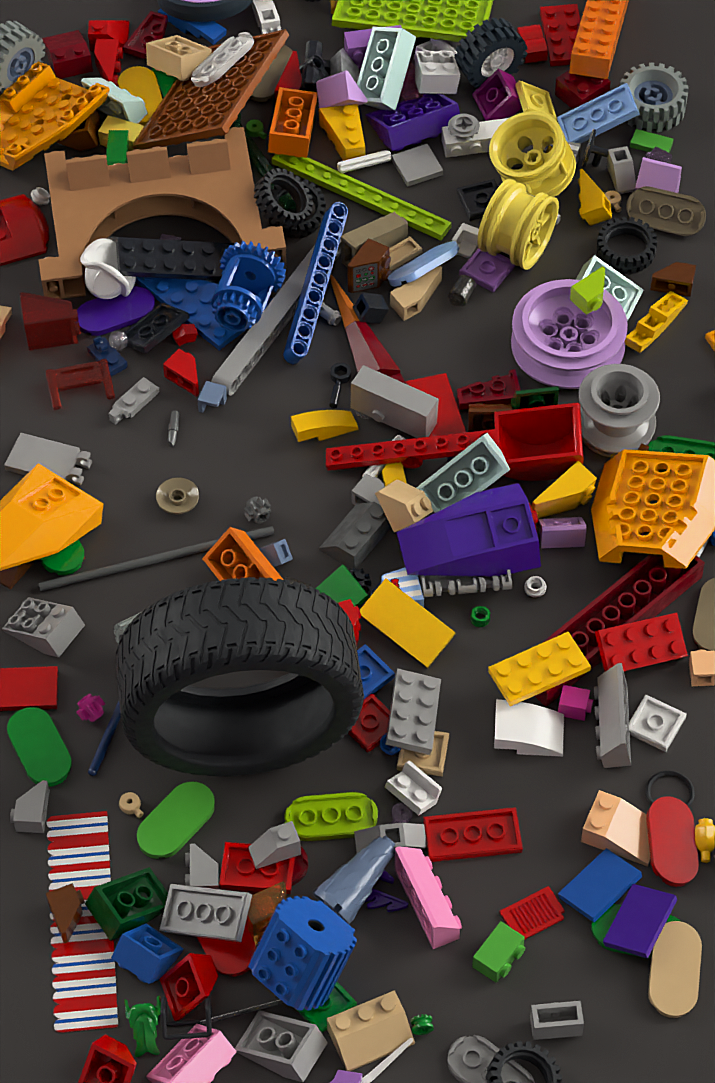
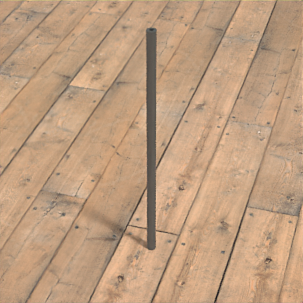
[39,526,274,591]

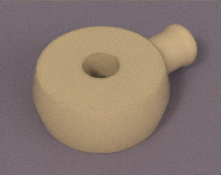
[605,191,622,212]
[119,792,144,818]

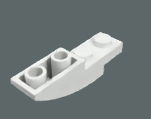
[251,0,281,34]

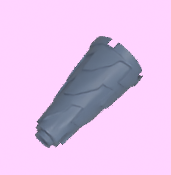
[313,836,395,924]

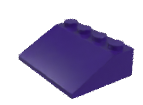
[365,93,460,151]

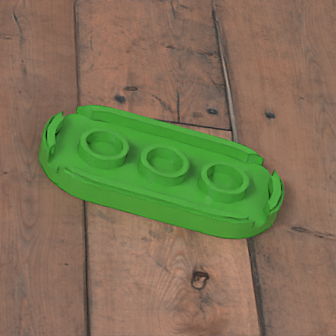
[137,782,215,859]

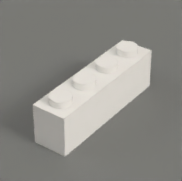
[441,118,509,158]

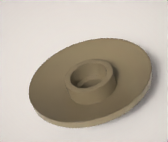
[156,478,199,514]

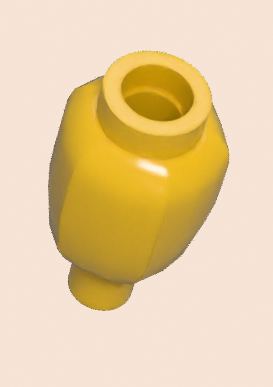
[695,818,715,863]

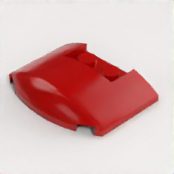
[0,194,49,266]

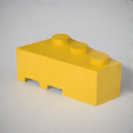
[319,104,365,161]

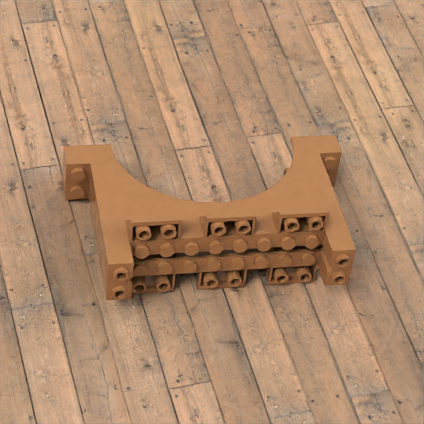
[38,127,286,301]

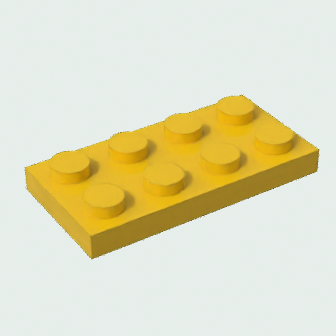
[488,632,591,707]

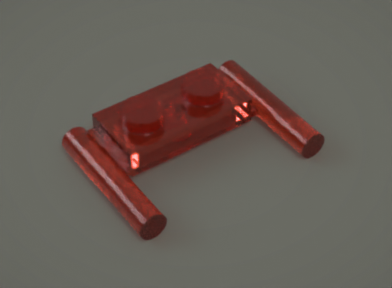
[46,359,115,410]

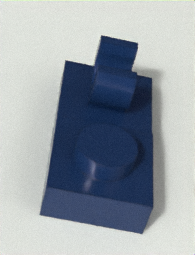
[87,335,128,377]

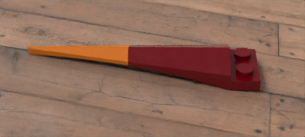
[330,275,406,384]

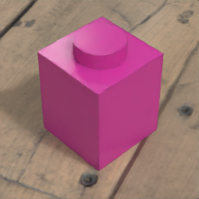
[558,685,593,721]

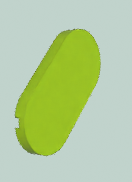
[284,792,378,841]

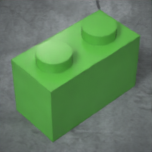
[472,921,525,983]

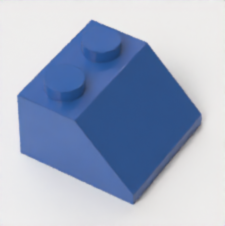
[111,924,184,984]

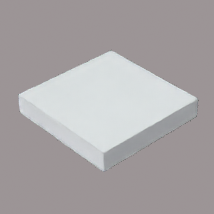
[629,695,687,752]

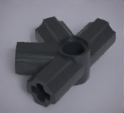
[299,40,331,92]

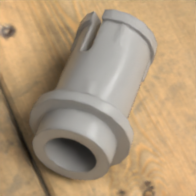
[319,302,342,326]

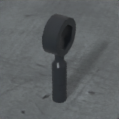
[329,363,351,408]

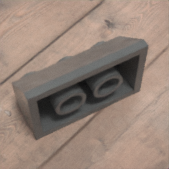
[319,502,391,569]

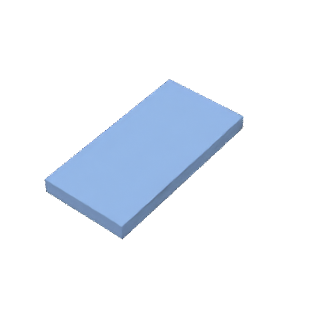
[557,83,640,143]

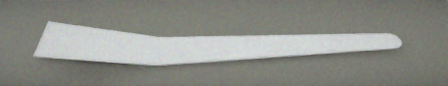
[361,1038,413,1083]

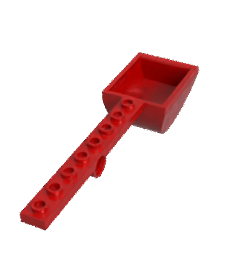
[326,403,584,481]

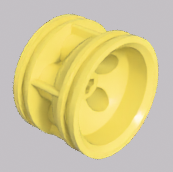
[489,111,576,197]

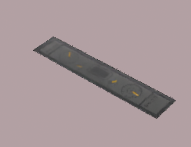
[200,1000,284,1025]

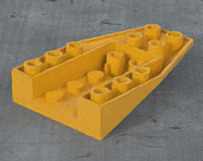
[0,463,104,571]

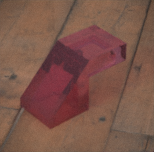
[400,62,423,101]

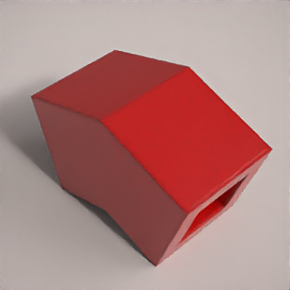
[172,324,198,346]

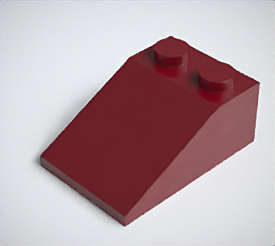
[42,30,93,79]

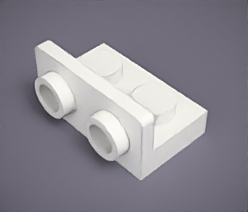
[385,761,442,816]

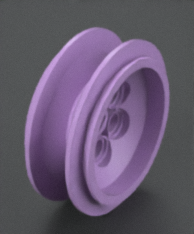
[511,279,628,389]

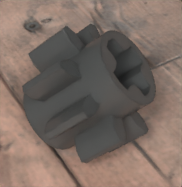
[244,497,271,523]

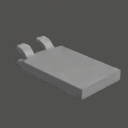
[4,433,92,486]

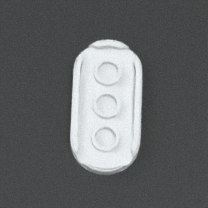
[191,32,254,87]

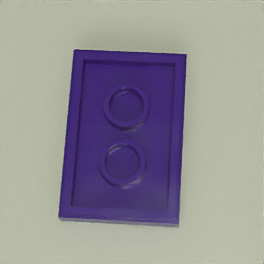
[603,884,677,958]

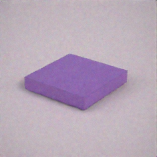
[459,248,515,292]

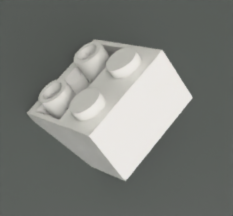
[415,50,460,94]

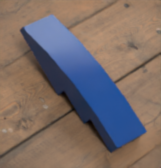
[158,8,227,45]

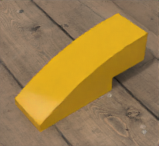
[291,410,358,442]

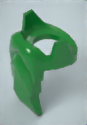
[124,996,161,1057]

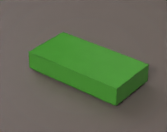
[630,129,674,157]

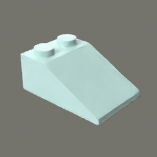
[576,255,643,321]

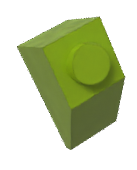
[570,266,605,315]

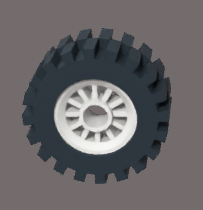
[454,18,527,89]

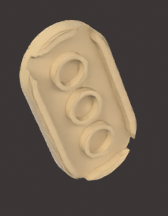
[648,921,702,1018]

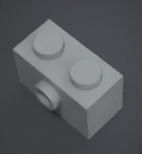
[530,1001,584,1040]

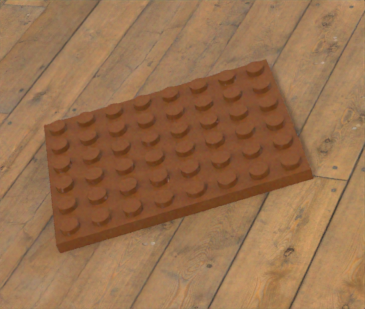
[132,29,289,150]

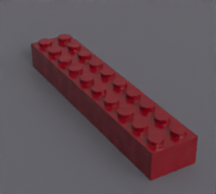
[534,554,705,707]

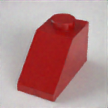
[163,349,199,397]

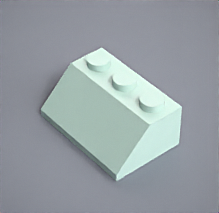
[81,78,148,124]

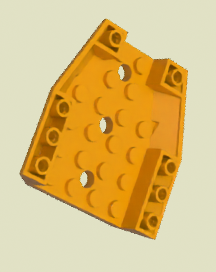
[0,61,110,171]
[591,449,715,569]

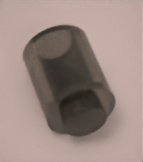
[448,275,476,307]

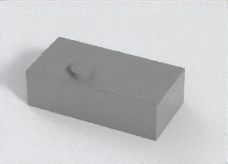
[351,365,439,438]

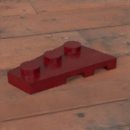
[123,11,168,59]
[457,369,520,410]

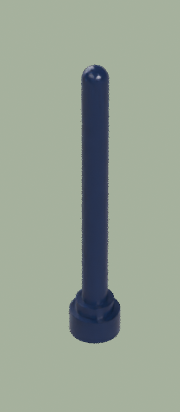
[88,701,121,776]

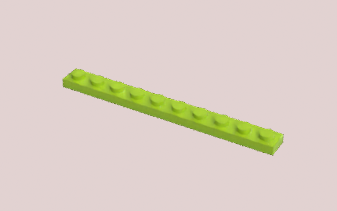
[272,154,451,240]

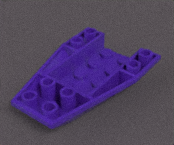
[397,483,541,577]

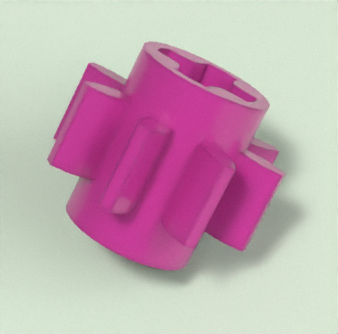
[76,694,105,722]

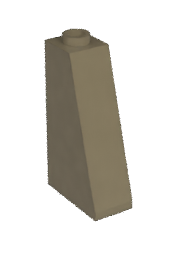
[341,212,408,268]

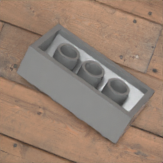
[594,663,631,768]

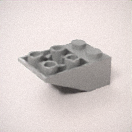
[2,597,85,657]

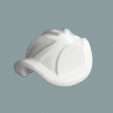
[80,238,136,299]

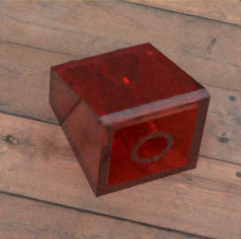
[20,292,81,351]

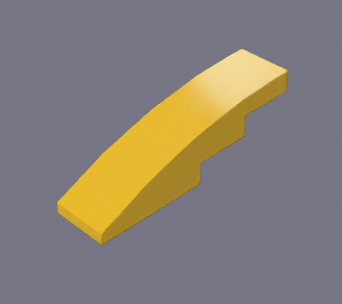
[624,291,688,353]

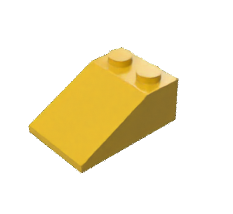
[531,461,597,519]

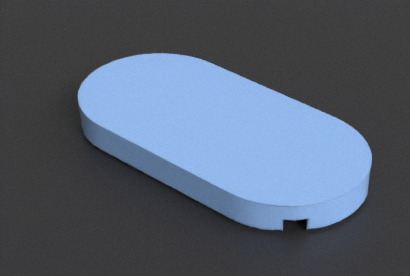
[388,241,460,287]

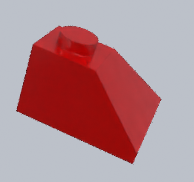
[88,20,130,51]
[160,953,218,1021]
[78,1034,137,1083]

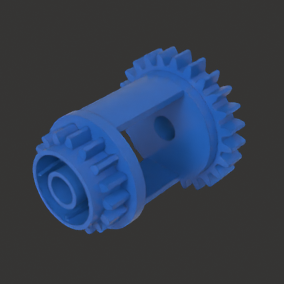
[212,241,286,332]

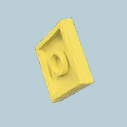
[515,80,557,121]

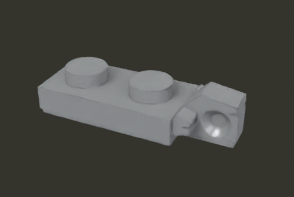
[108,377,159,425]

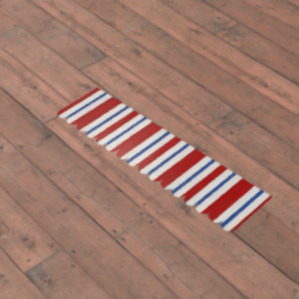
[46,811,118,1033]

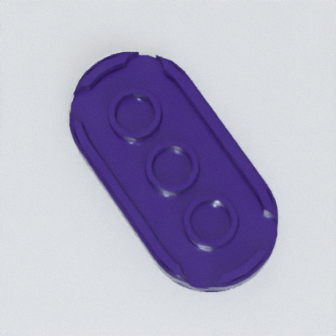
[76,286,155,336]

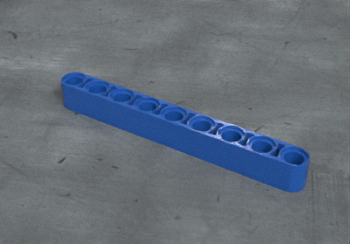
[283,202,348,364]

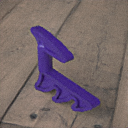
[365,870,408,912]

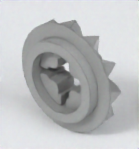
[448,114,480,140]

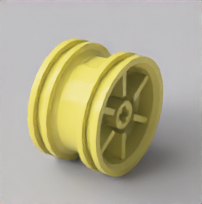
[477,179,559,270]

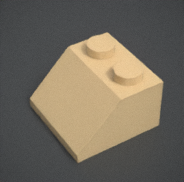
[375,479,433,532]

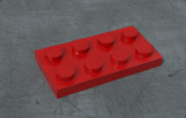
[540,4,581,66]
[595,613,688,672]

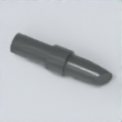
[168,411,180,447]

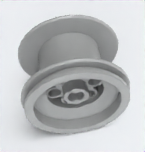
[579,364,660,458]

